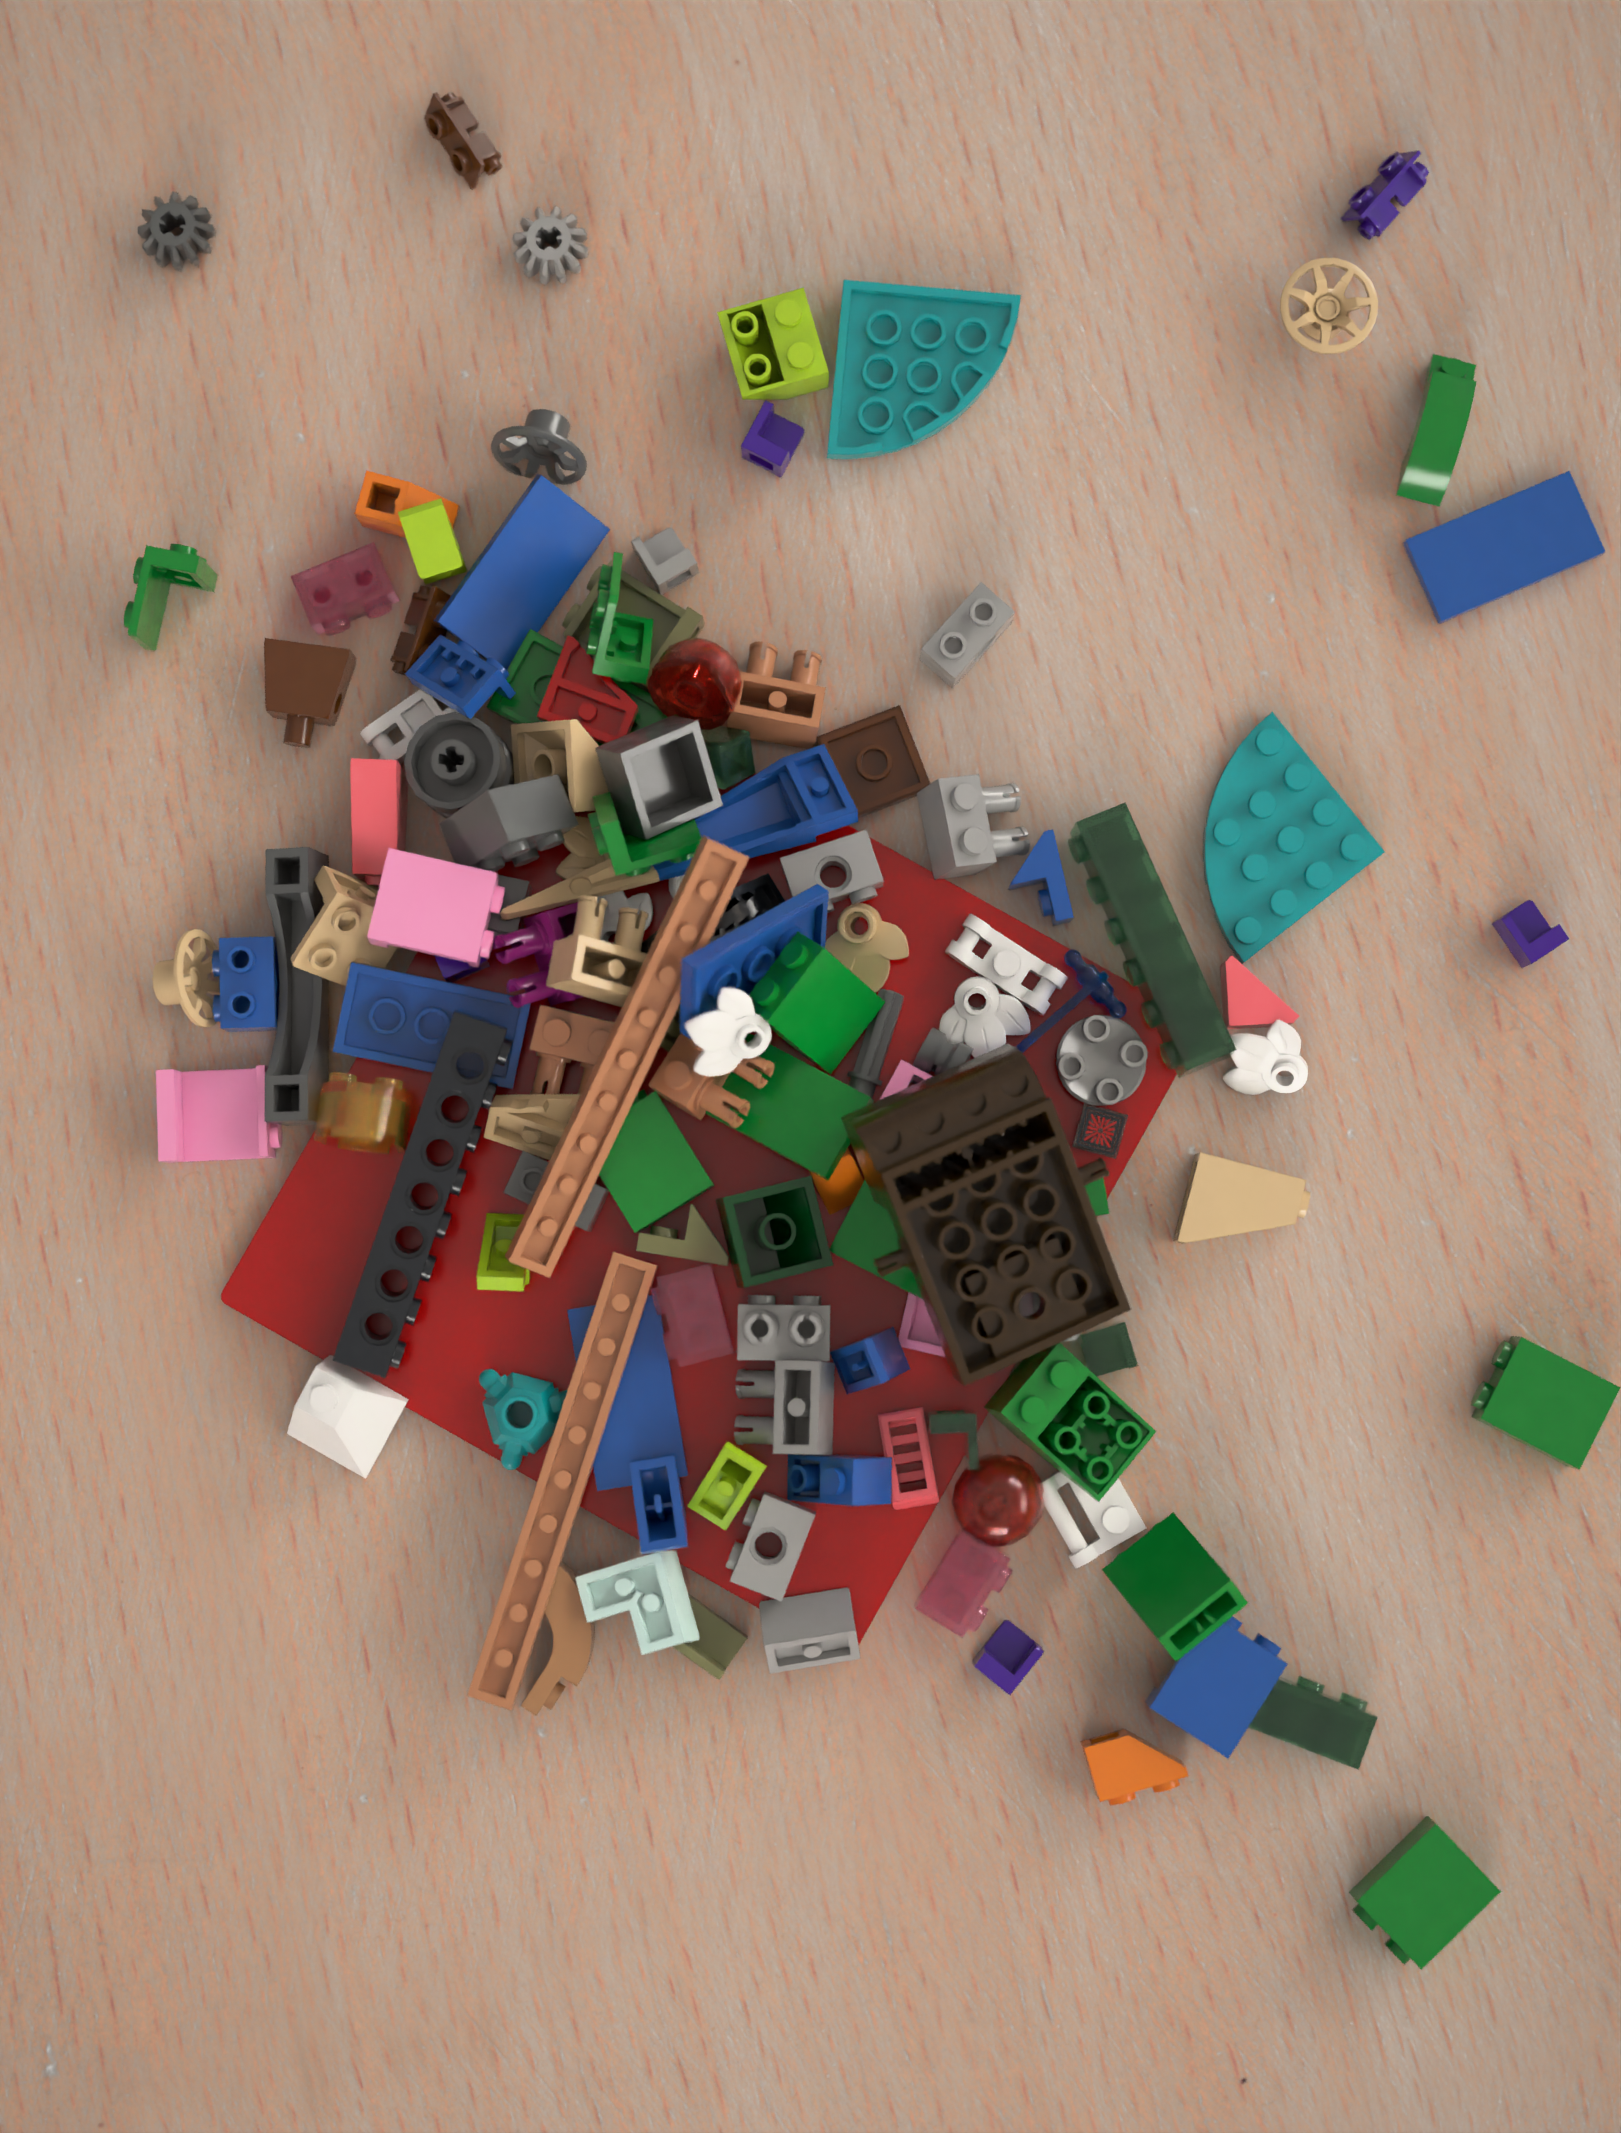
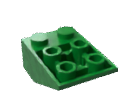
[984,1343,1157,1502]

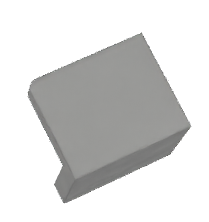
[631,527,699,595]

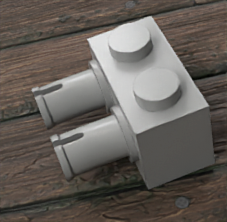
[917,774,1030,880]
[737,1295,830,1361]
[734,1360,835,1455]

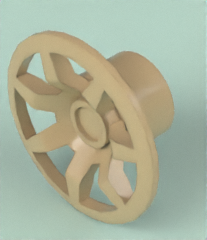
[1280,258,1378,354]
[152,929,220,1027]

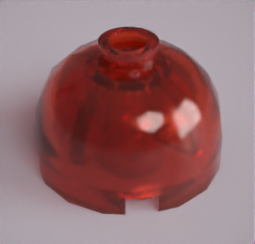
[648,638,742,730]
[951,1453,1044,1547]

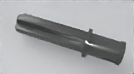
[847,989,904,1098]

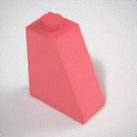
[350,758,409,888]

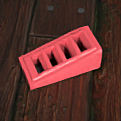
[878,1407,939,1510]

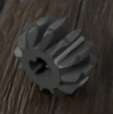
[138,191,216,272]

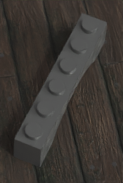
[265,847,329,1126]

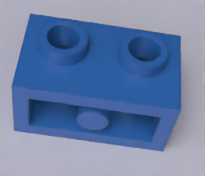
[212,936,279,1032]

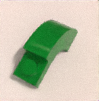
[1396,354,1477,507]

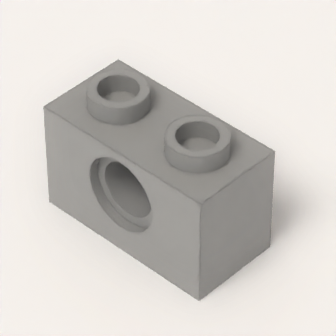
[919,582,1015,689]
[780,829,884,913]
[726,1491,816,1602]

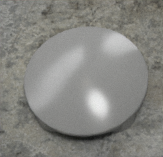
[1056,1015,1148,1106]

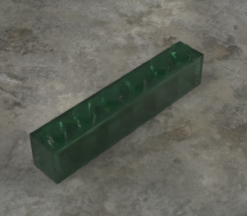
[1068,802,1236,1078]

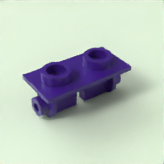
[1340,150,1429,240]

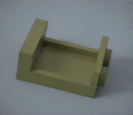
[562,560,705,698]

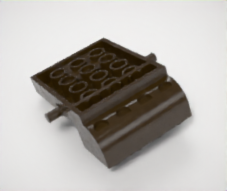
[841,1044,1131,1386]

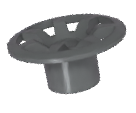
[491,409,587,485]

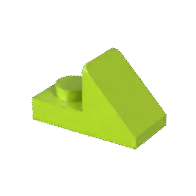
[398,498,467,585]
[477,1213,530,1291]
[687,1441,767,1531]

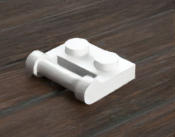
[1030,1471,1146,1568]

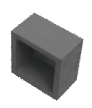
[595,715,723,840]
[439,774,579,872]

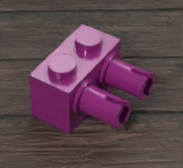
[493,902,584,1008]

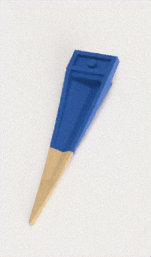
[500,744,858,920]

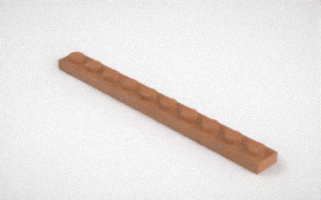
[505,836,749,1278]
[467,1252,658,1710]

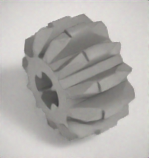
[513,206,588,286]

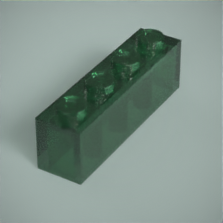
[1248,1675,1378,1770]

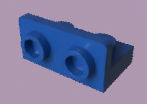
[405,635,516,719]

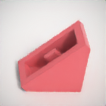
[1220,955,1299,1029]

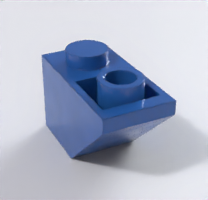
[787,1454,892,1506]

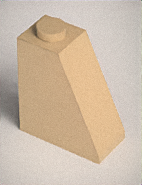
[1173,1152,1310,1244]

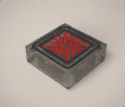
[1071,1103,1128,1159]

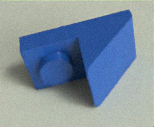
[1008,829,1074,926]

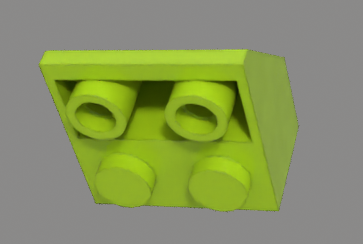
[717,287,829,400]

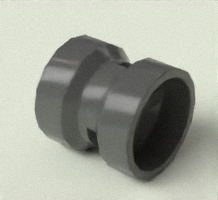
[913,1028,973,1075]

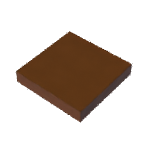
[816,705,931,818]

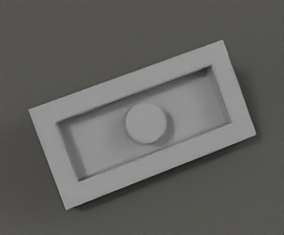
[759,1588,861,1674]

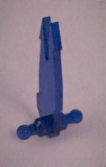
[1016,949,1127,1053]

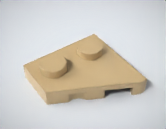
[484,1094,581,1160]

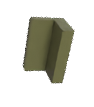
[672,1593,748,1680]

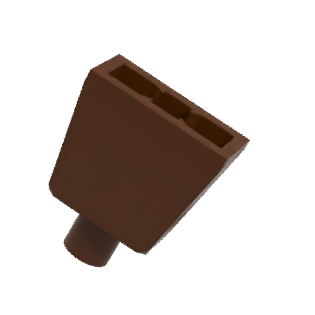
[264,638,357,748]

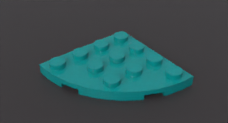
[827,280,1021,460]
[1203,712,1385,964]

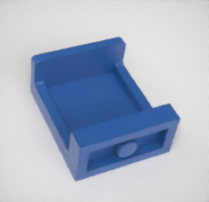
[1145,1616,1288,1759]

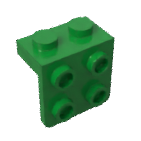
[124,544,218,651]
[586,552,654,684]
[588,792,702,876]

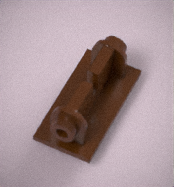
[424,92,502,190]
[391,585,451,676]

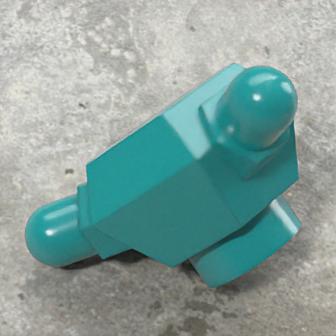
[479,1369,567,1470]

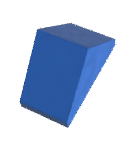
[830,1327,910,1394]
[629,1455,688,1554]

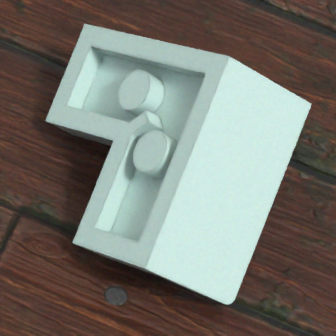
[575,1550,700,1655]

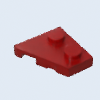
[537,636,639,744]

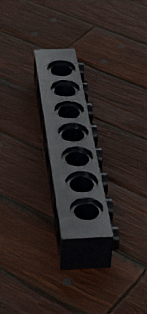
[333,1010,513,1378]

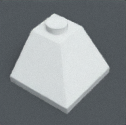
[287,1355,409,1478]

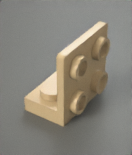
[290,865,398,986]

